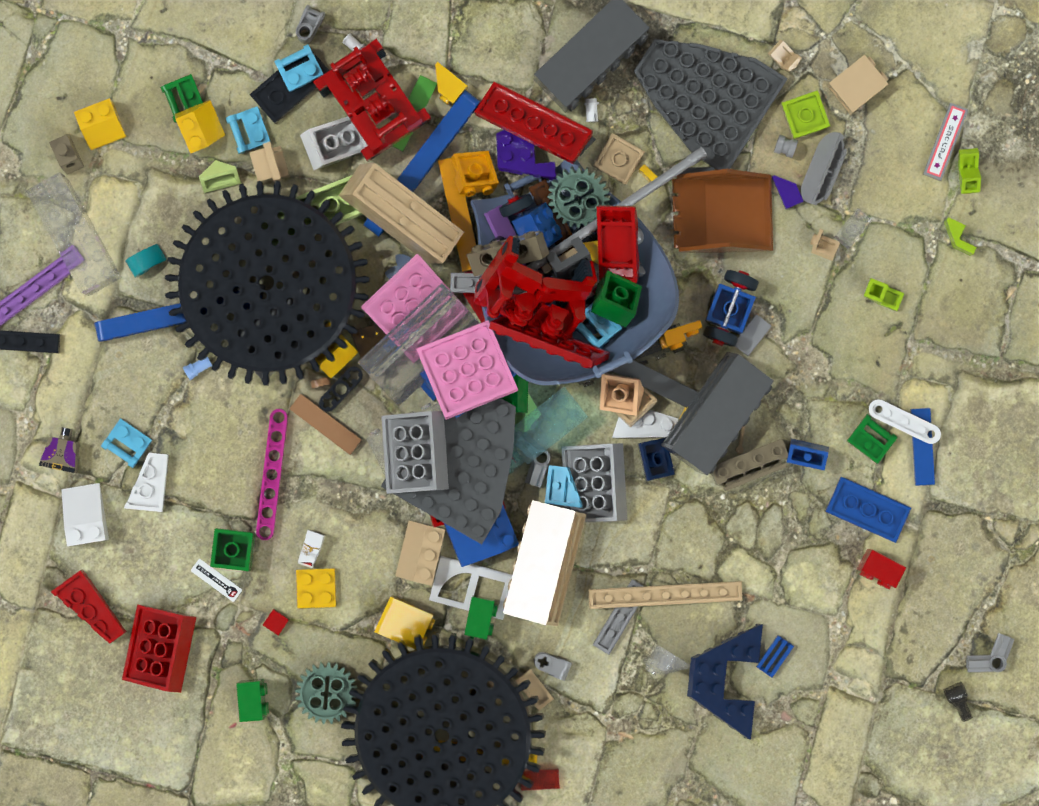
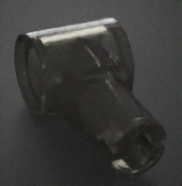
[943,681,973,722]

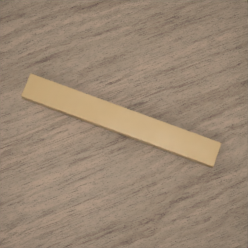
[588,581,743,609]

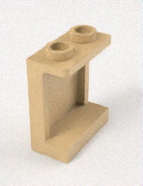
[827,54,888,116]

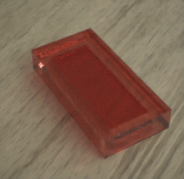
[521,768,560,791]

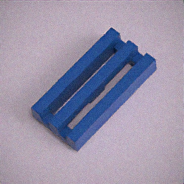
[756,635,794,678]

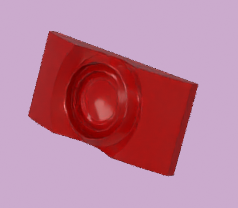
[596,205,639,283]

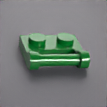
[160,74,203,123]
[847,414,898,464]

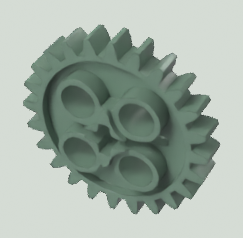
[548,166,611,228]
[295,661,357,724]

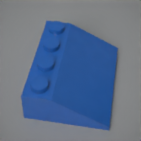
[444,505,519,567]

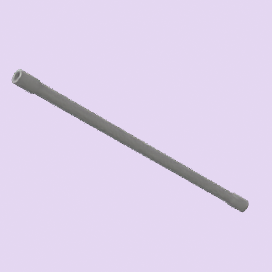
[497,147,707,289]

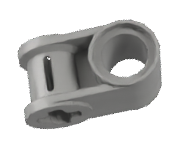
[296,5,325,44]
[534,652,572,681]

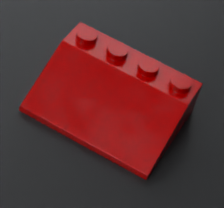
[122,604,197,693]

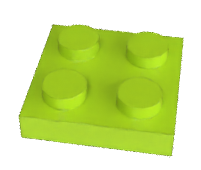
[781,90,830,139]

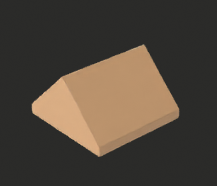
[600,373,644,416]

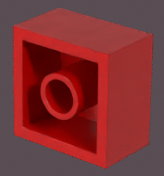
[857,549,906,590]

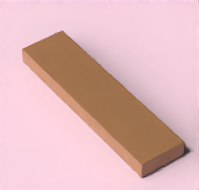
[289,394,362,455]

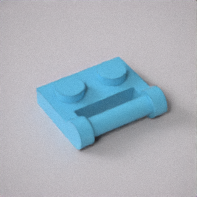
[274,44,323,92]
[225,106,271,154]
[577,303,622,349]
[101,418,152,468]

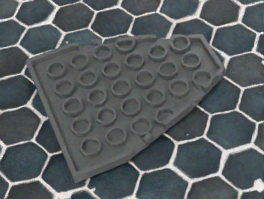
[634,39,788,170]
[381,398,516,544]

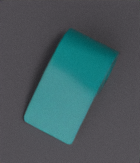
[125,244,166,278]

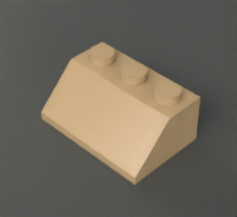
[395,520,446,586]

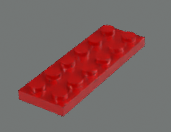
[474,82,593,164]
[489,316,610,369]

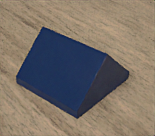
[637,437,675,481]

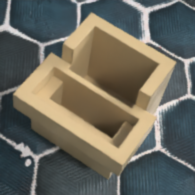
[249,142,290,184]

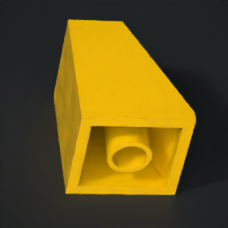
[374,595,435,649]

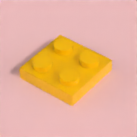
[296,568,336,608]

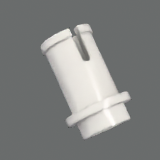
[342,34,365,51]
[584,98,599,122]

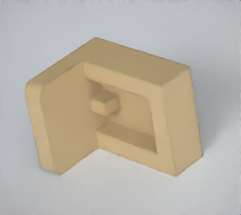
[768,40,802,72]
[810,229,840,261]

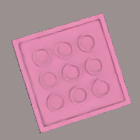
[361,254,462,356]
[416,320,518,420]

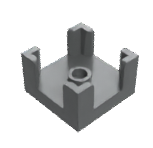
[545,236,592,280]

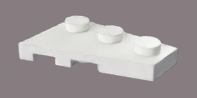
[612,410,678,438]
[124,453,169,512]

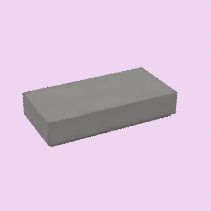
[735,314,771,356]

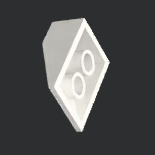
[300,116,368,170]
[61,483,109,546]

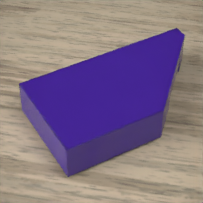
[772,175,804,210]

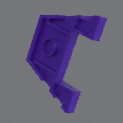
[496,130,557,180]

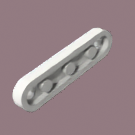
[869,400,941,444]

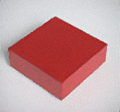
[263,609,290,636]

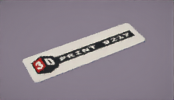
[191,559,242,602]

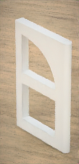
[429,556,513,620]

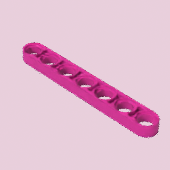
[256,409,288,540]

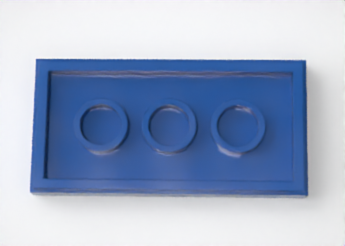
[825,477,911,543]

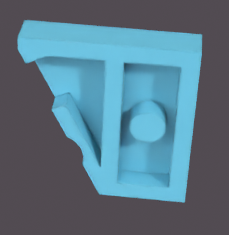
[545,465,582,508]

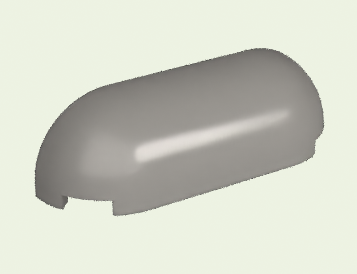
[801,132,847,205]

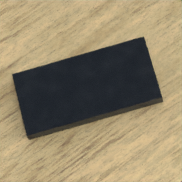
[249,50,329,124]

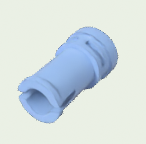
[182,357,212,380]

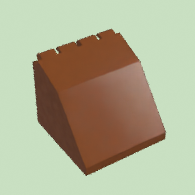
[672,169,773,253]

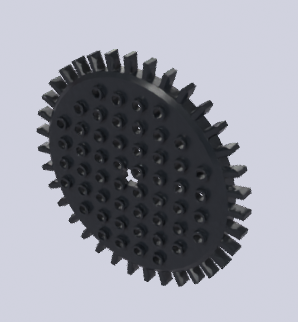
[165,181,370,386]
[341,632,546,806]

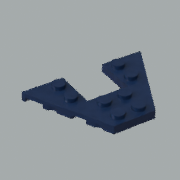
[687,624,763,740]

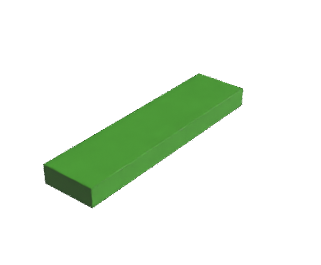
[392,75,437,152]

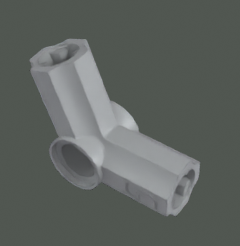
[515,433,551,488]
[966,633,1014,672]

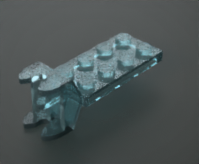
[509,387,588,474]

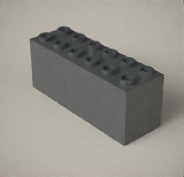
[534,0,650,113]
[661,352,774,476]

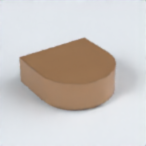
[310,377,331,389]

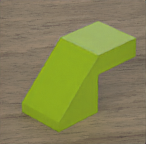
[958,148,981,194]
[944,217,977,256]
[864,278,904,312]

